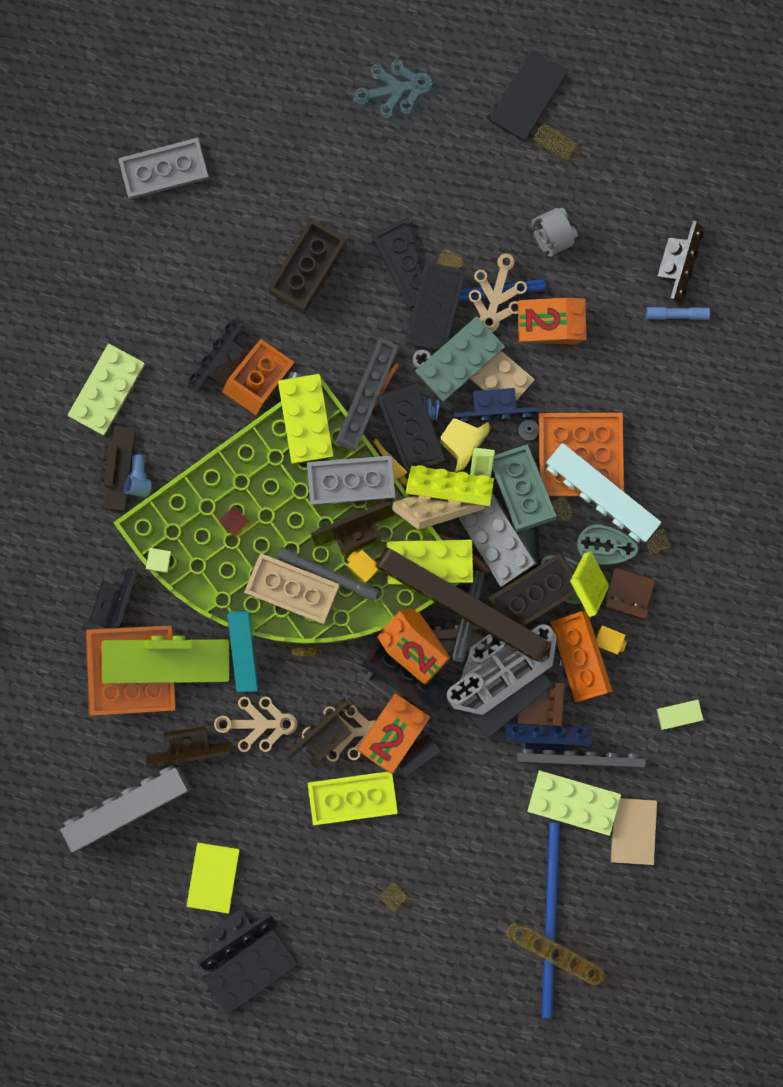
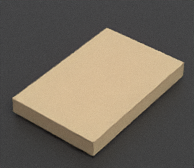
[610,798,657,865]

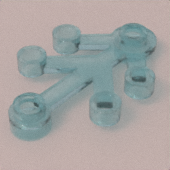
[354,60,432,117]

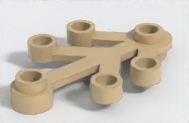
[468,254,527,332]
[214,697,297,752]
[302,705,375,762]

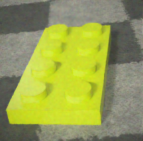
[278,374,334,464]
[406,465,494,506]
[387,540,473,585]
[308,772,398,825]

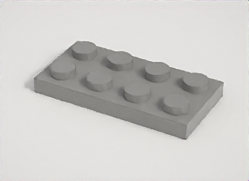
[118,138,209,200]
[307,455,395,505]
[458,494,537,587]

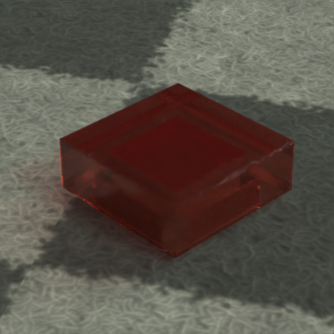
[219,507,249,536]

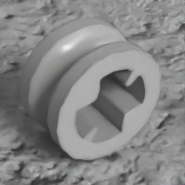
[413,350,431,368]

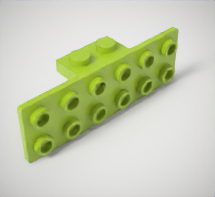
[102,636,229,683]

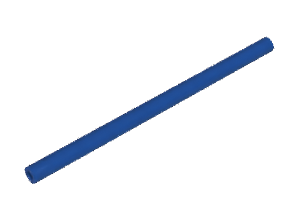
[542,822,560,1018]

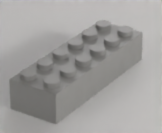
[60,766,191,852]

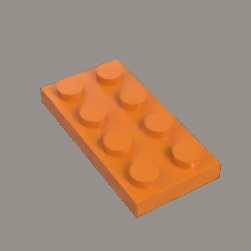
[550,610,612,703]

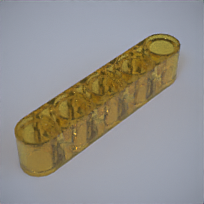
[507,923,604,985]

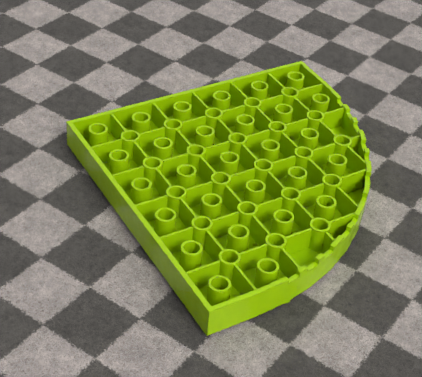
[113,376,461,644]

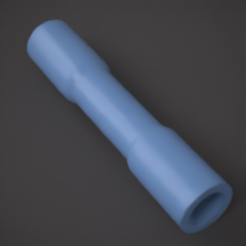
[646,307,710,320]

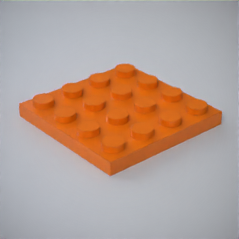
[539,413,624,497]
[86,626,175,716]

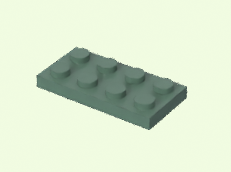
[415,316,505,403]
[492,444,557,533]

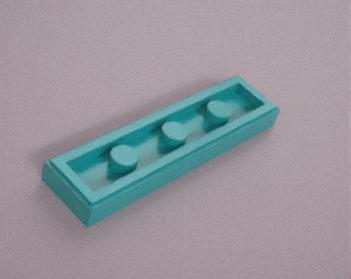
[227,611,259,692]

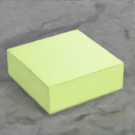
[146,548,171,573]

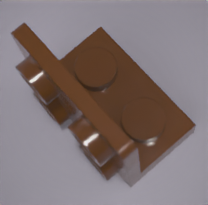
[603,568,655,620]
[517,683,564,726]

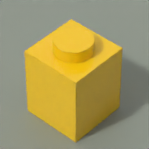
[347,550,379,584]
[596,626,627,655]

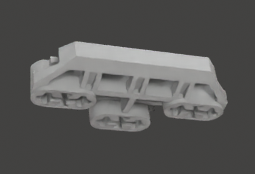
[447,624,557,716]

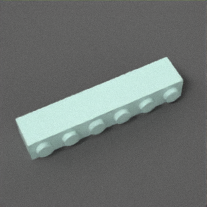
[545,443,661,543]

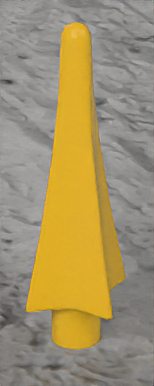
[373,439,408,487]

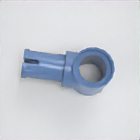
[124,455,151,498]

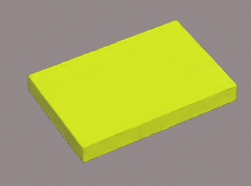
[570,551,609,617]
[187,842,240,913]

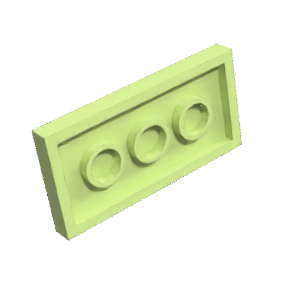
[67,343,145,436]
[527,771,621,836]

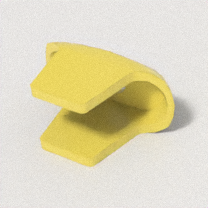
[440,418,490,472]

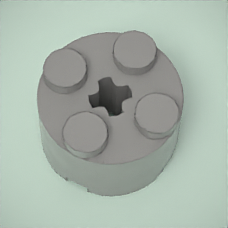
[532,208,578,257]

